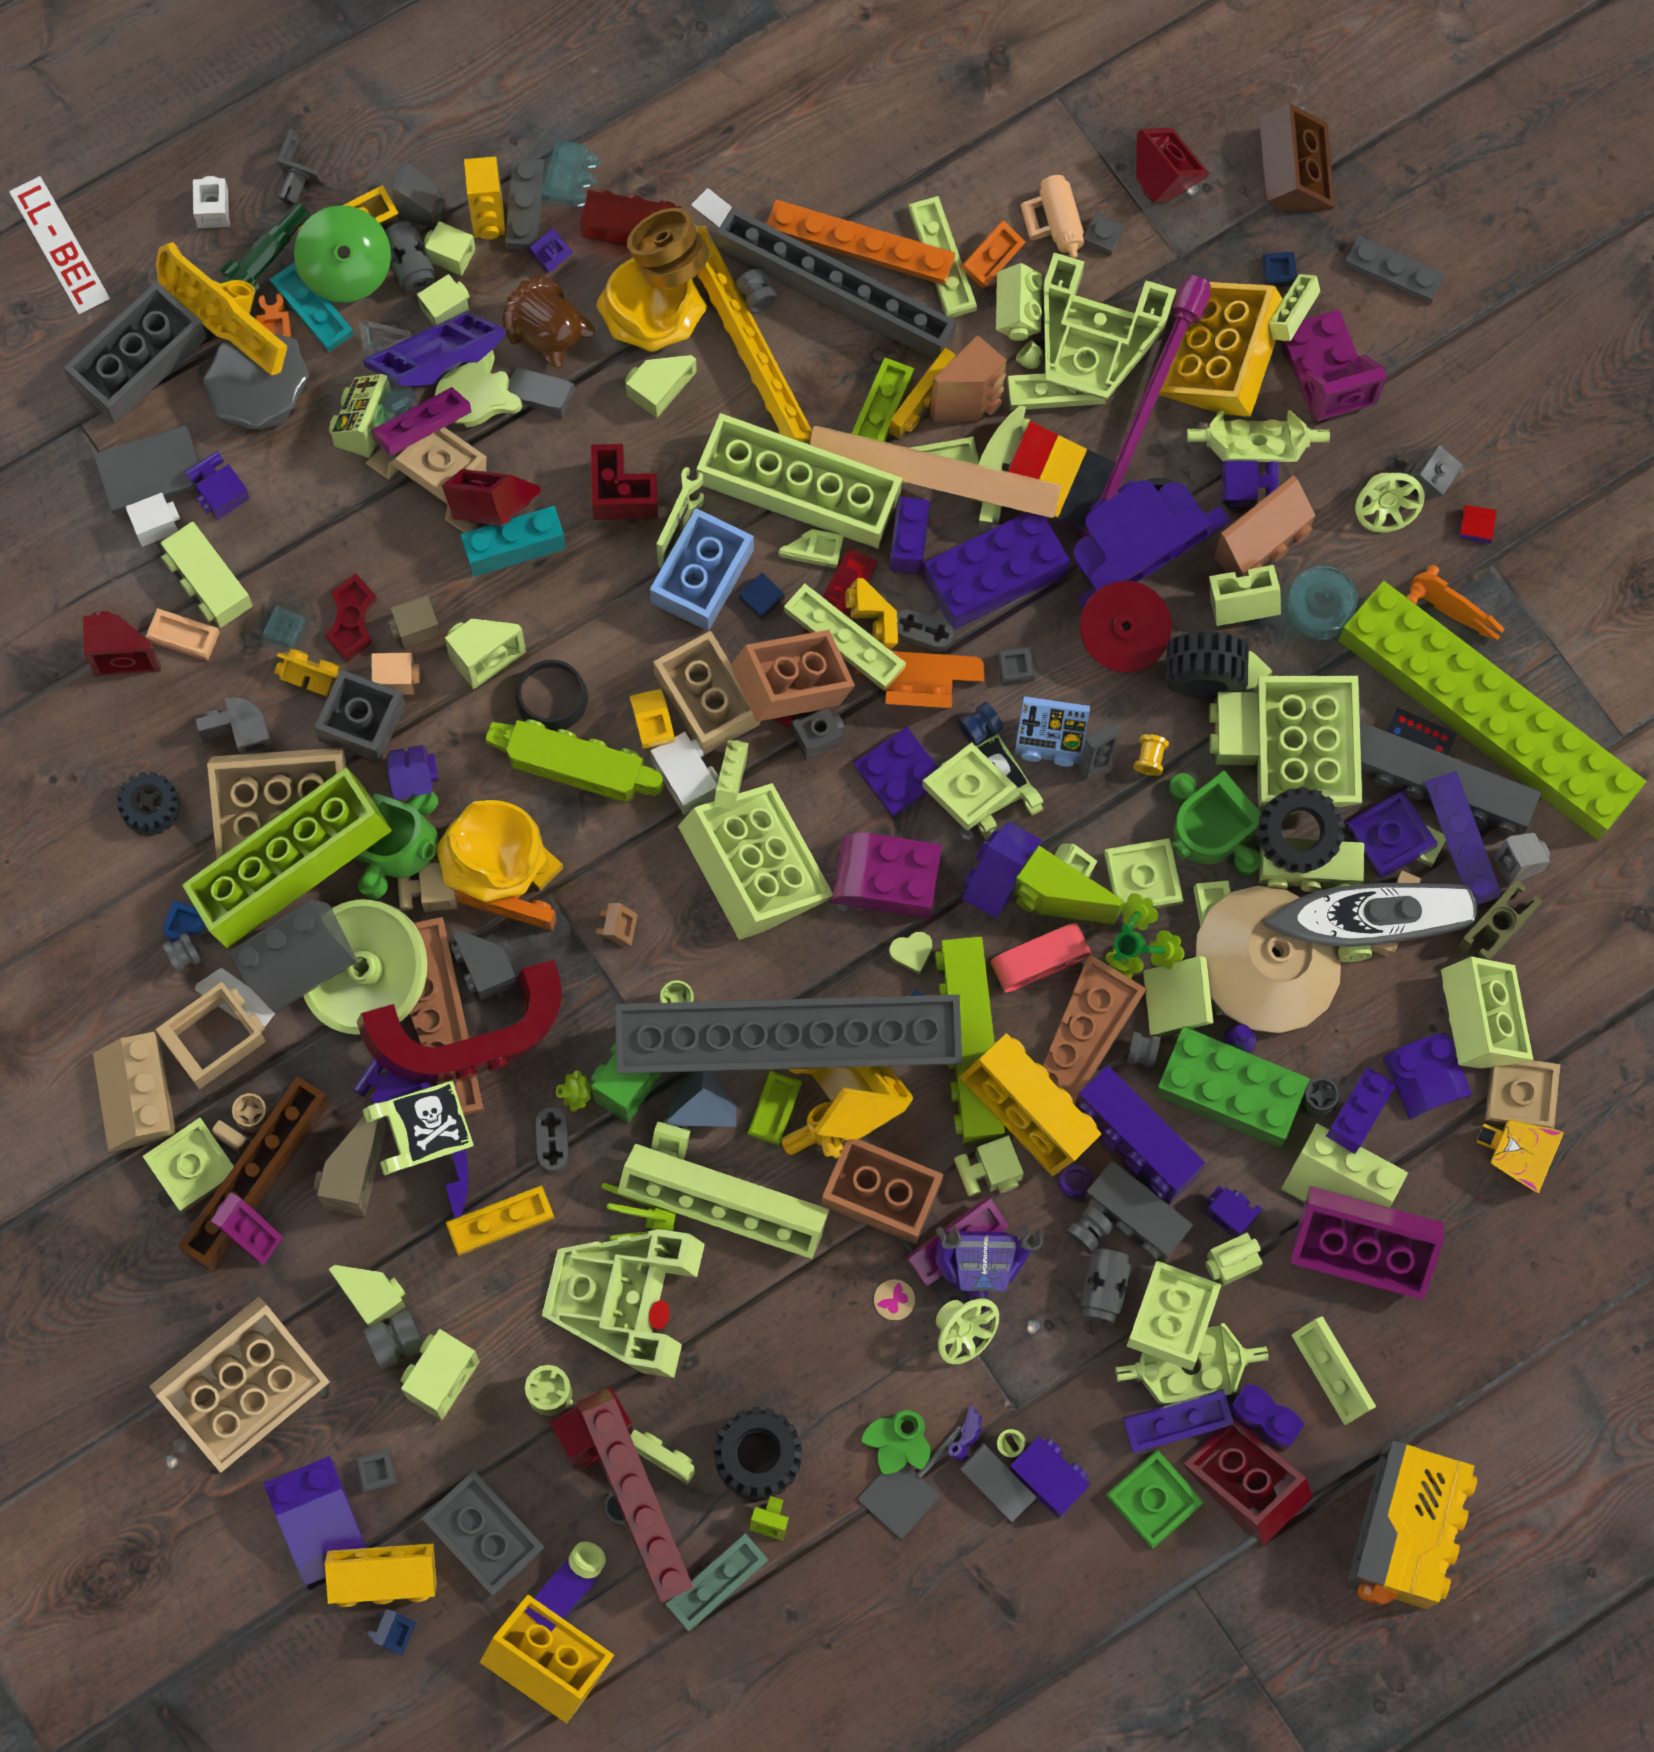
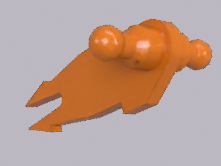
[1406,565,1505,641]

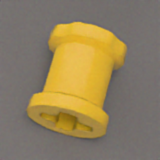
[1133,734,1169,776]

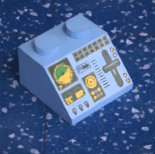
[1015,696,1090,767]

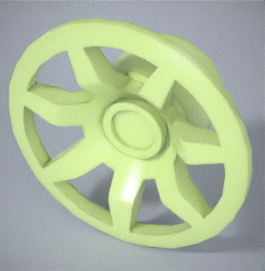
[1355,473,1425,533]
[936,1298,999,1364]

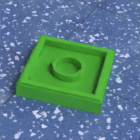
[1105,1449,1205,1550]

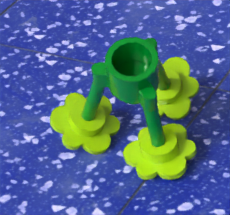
[1106,893,1184,979]

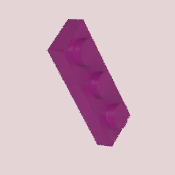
[371,387,472,456]
[211,1193,283,1266]
[905,1197,1009,1286]

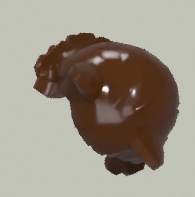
[502,276,596,368]

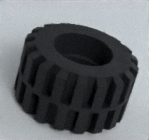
[1165,631,1249,699]
[1257,787,1345,873]
[714,1407,802,1500]

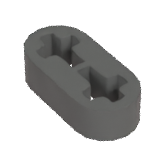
[897,609,954,653]
[536,1107,569,1174]

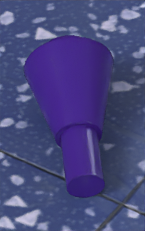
[1223,1024,1256,1054]

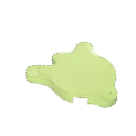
[435,350,522,427]

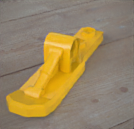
[156,242,287,375]

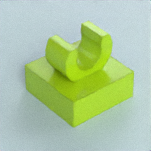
[749,1496,789,1541]

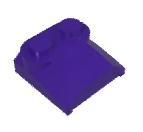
[1382,1032,1472,1120]

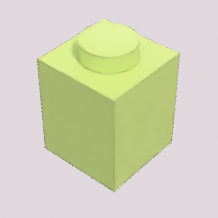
[423,221,476,276]
[417,274,470,326]

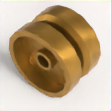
[627,207,709,289]

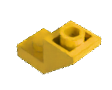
[845,578,898,650]
[629,689,675,749]

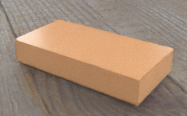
[145,608,220,661]

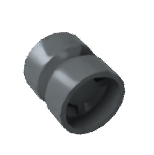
[364,1309,423,1371]

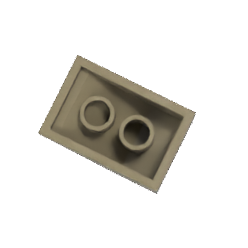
[314,1102,388,1217]

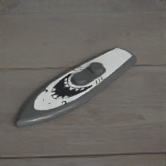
[1264,883,1477,947]

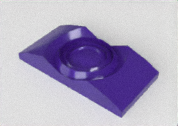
[363,310,505,386]

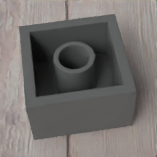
[314,670,406,764]

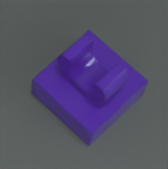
[527,228,573,274]

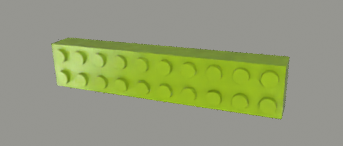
[1338,581,1647,841]

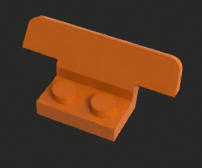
[855,651,984,708]

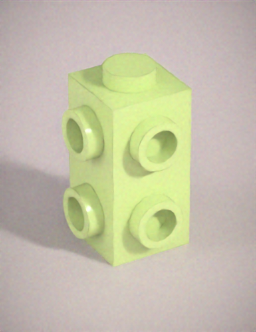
[996,263,1042,341]

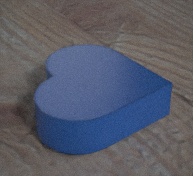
[163,900,206,942]

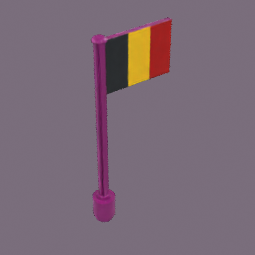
[1007,275,1211,537]

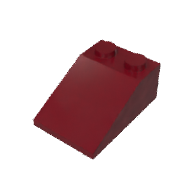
[1184,1417,1313,1545]

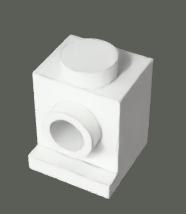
[193,176,230,229]

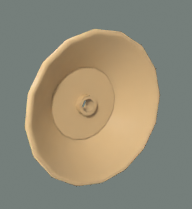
[1196,886,1341,1034]

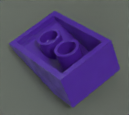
[263,1456,367,1587]

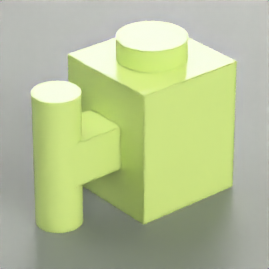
[954,1136,1024,1197]
[1205,1233,1263,1286]

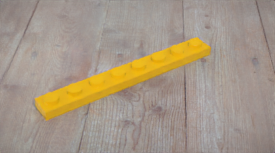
[697,226,812,444]

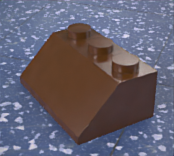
[1259,103,1335,211]

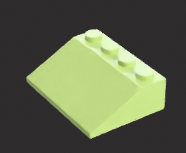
[1255,676,1362,814]
[678,783,833,940]

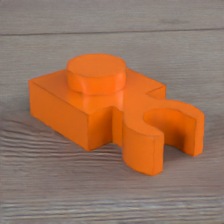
[256,293,292,337]

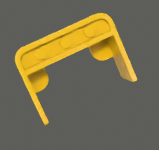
[788,1066,913,1141]

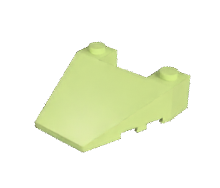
[1043,252,1176,400]
[542,1229,705,1378]

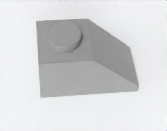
[1493,833,1550,887]

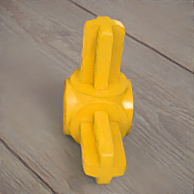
[781,1102,845,1158]

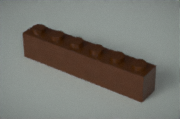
[178,1076,330,1273]

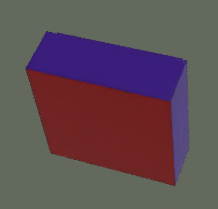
[1459,504,1497,544]

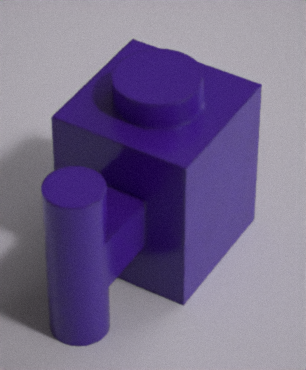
[184,451,249,520]
[1222,461,1279,508]
[352,1059,422,1104]

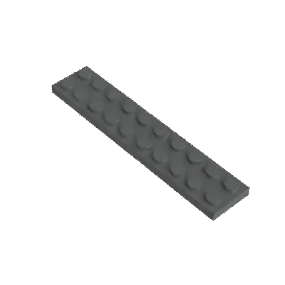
[615,995,962,1074]

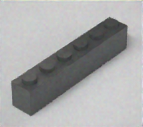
[1360,721,1541,836]

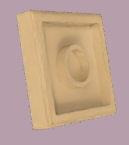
[1485,1060,1560,1129]

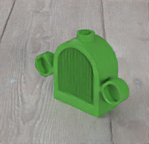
[1169,771,1261,877]
[353,791,438,900]

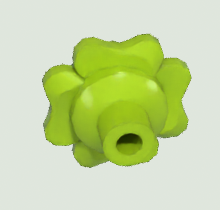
[556,1070,592,1112]

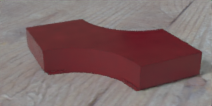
[325,573,377,663]

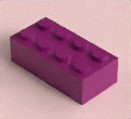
[1290,1186,1444,1300]

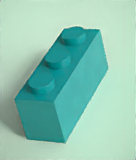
[461,506,566,577]

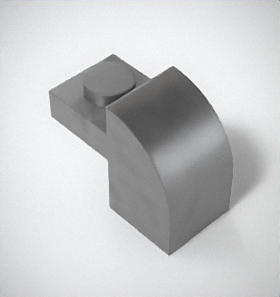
[195,697,273,755]

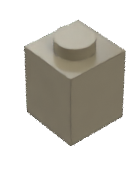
[388,595,441,648]

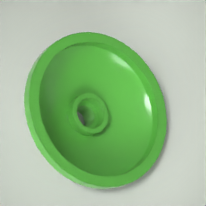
[294,205,391,303]

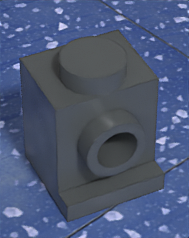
[792,707,845,760]

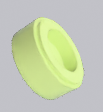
[569,1542,606,1578]

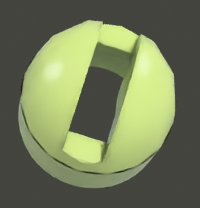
[1016,341,1044,369]
[997,1429,1026,1458]

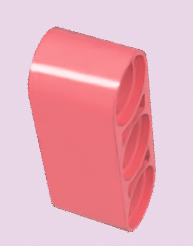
[990,923,1092,993]

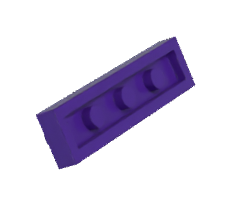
[1425,771,1502,905]

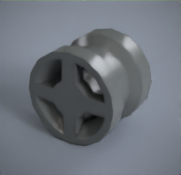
[162,932,202,974]
[1126,1031,1160,1070]

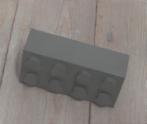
[63,281,207,424]

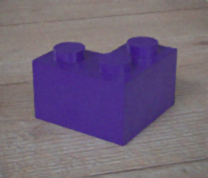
[962,821,1043,918]

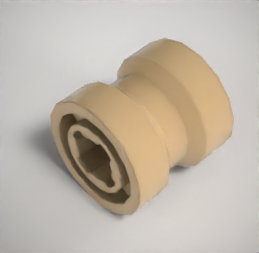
[232,1093,270,1134]

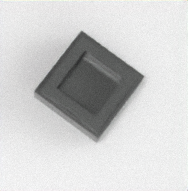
[997,647,1035,686]
[355,1450,398,1494]

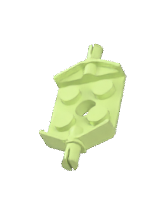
[1187,410,1330,462]
[1115,1323,1268,1405]

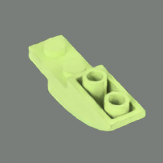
[970,405,1030,533]

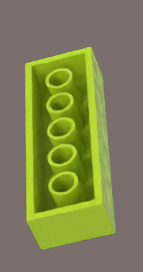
[182,767,392,949]

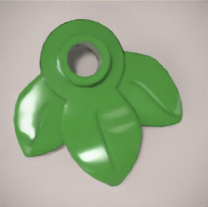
[862,1410,930,1475]

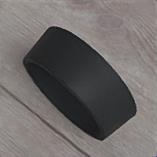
[516,659,588,732]

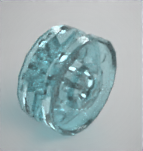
[1287,566,1358,640]

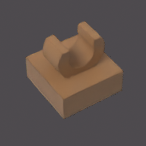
[595,903,638,946]

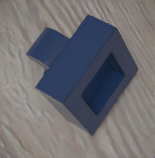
[368,1609,416,1656]

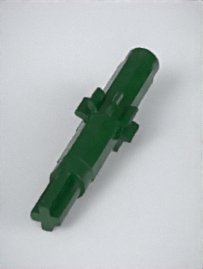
[203,202,311,333]

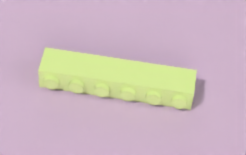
[617,1144,830,1259]

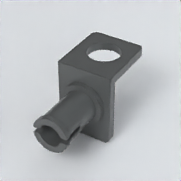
[277,129,323,206]

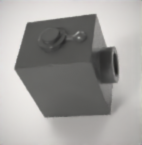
[1398,445,1463,501]

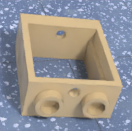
[155,982,266,1090]

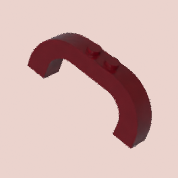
[357,960,562,1082]

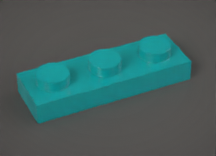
[270,262,354,353]

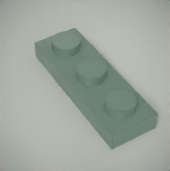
[666,1533,769,1632]

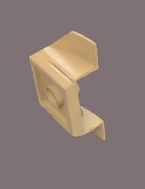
[366,427,486,533]

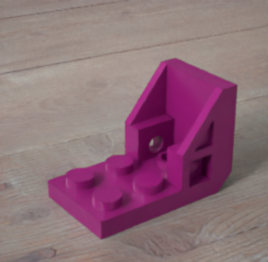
[1281,309,1387,422]

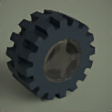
[117,771,180,836]

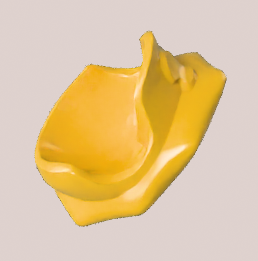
[596,258,707,352]
[436,800,546,902]

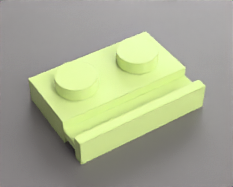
[631,1429,695,1485]

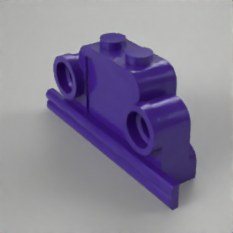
[1074,480,1231,609]

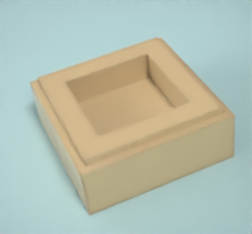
[212,1120,250,1155]

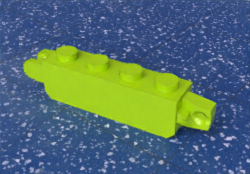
[486,720,664,802]

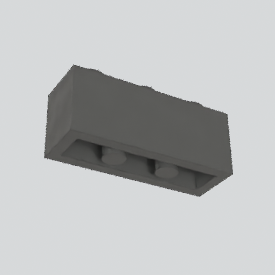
[1084,1160,1193,1262]

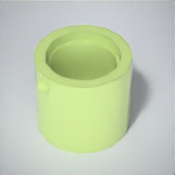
[525,1365,573,1416]

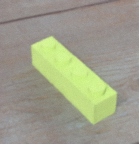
[1268,274,1320,341]
[714,740,749,809]

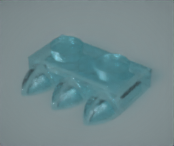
[542,139,602,207]

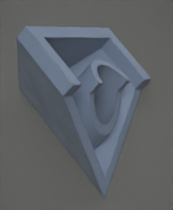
[668,1071,737,1127]

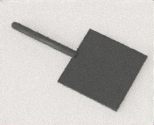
[857,1425,963,1540]

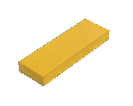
[445,1185,555,1256]

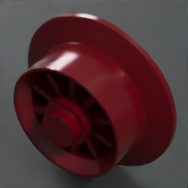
[1080,581,1172,673]

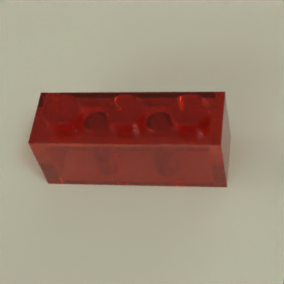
[580,189,681,246]

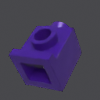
[1205,1186,1262,1238]

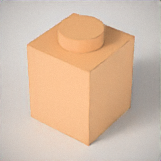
[372,653,420,695]

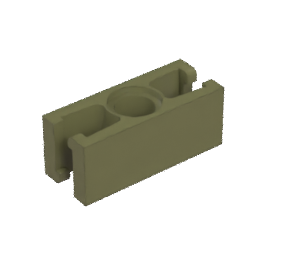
[1458,879,1543,960]

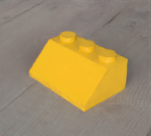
[480,1595,614,1724]

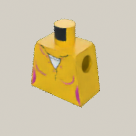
[1476,1119,1564,1193]

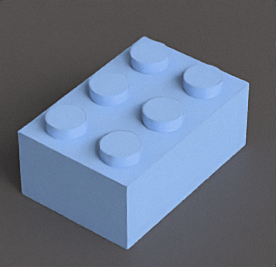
[650,508,754,632]

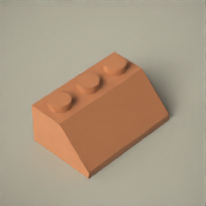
[929,335,1007,422]
[1213,475,1315,578]

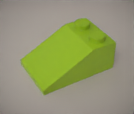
[1012,846,1124,924]

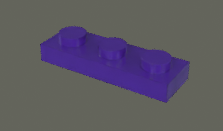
[1326,1067,1397,1154]
[1122,1389,1234,1453]

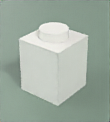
[126,493,180,547]

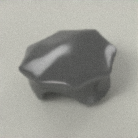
[203,333,309,430]

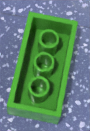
[1154,1026,1310,1148]

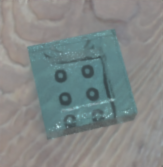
[262,606,307,649]

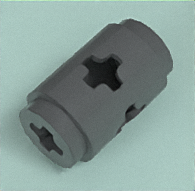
[384,221,435,293]
[1080,1248,1131,1324]

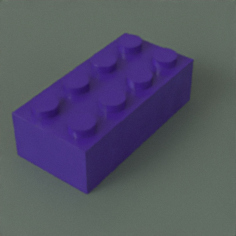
[922,512,1070,630]
[1075,1066,1205,1205]

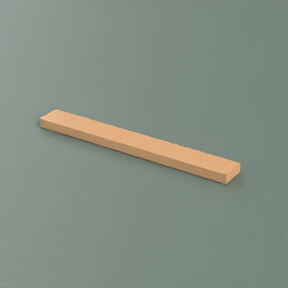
[810,426,1061,518]

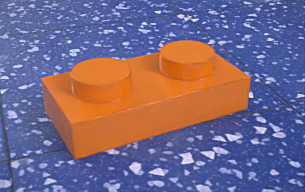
[960,220,1026,289]

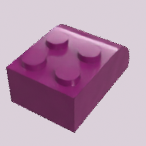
[831,833,942,919]

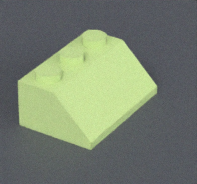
[1441,956,1533,1069]
[1281,1123,1408,1208]

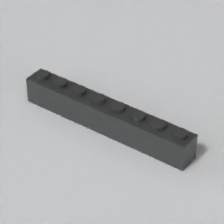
[717,207,956,361]

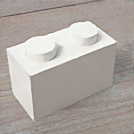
[650,732,719,815]

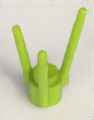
[602,1183,676,1241]

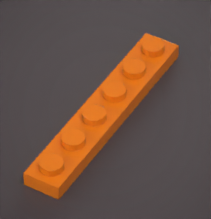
[767,199,955,285]

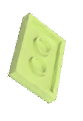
[1127,1261,1222,1371]

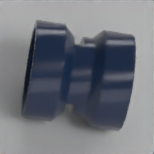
[957,702,1003,746]

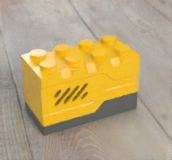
[1346,1440,1477,1609]

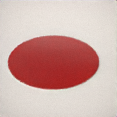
[649,1300,670,1330]

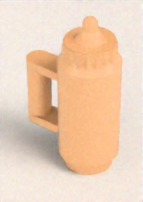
[1020,175,1084,258]

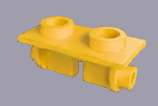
[274,649,339,697]

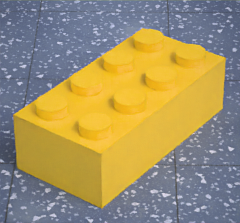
[959,1033,1101,1177]

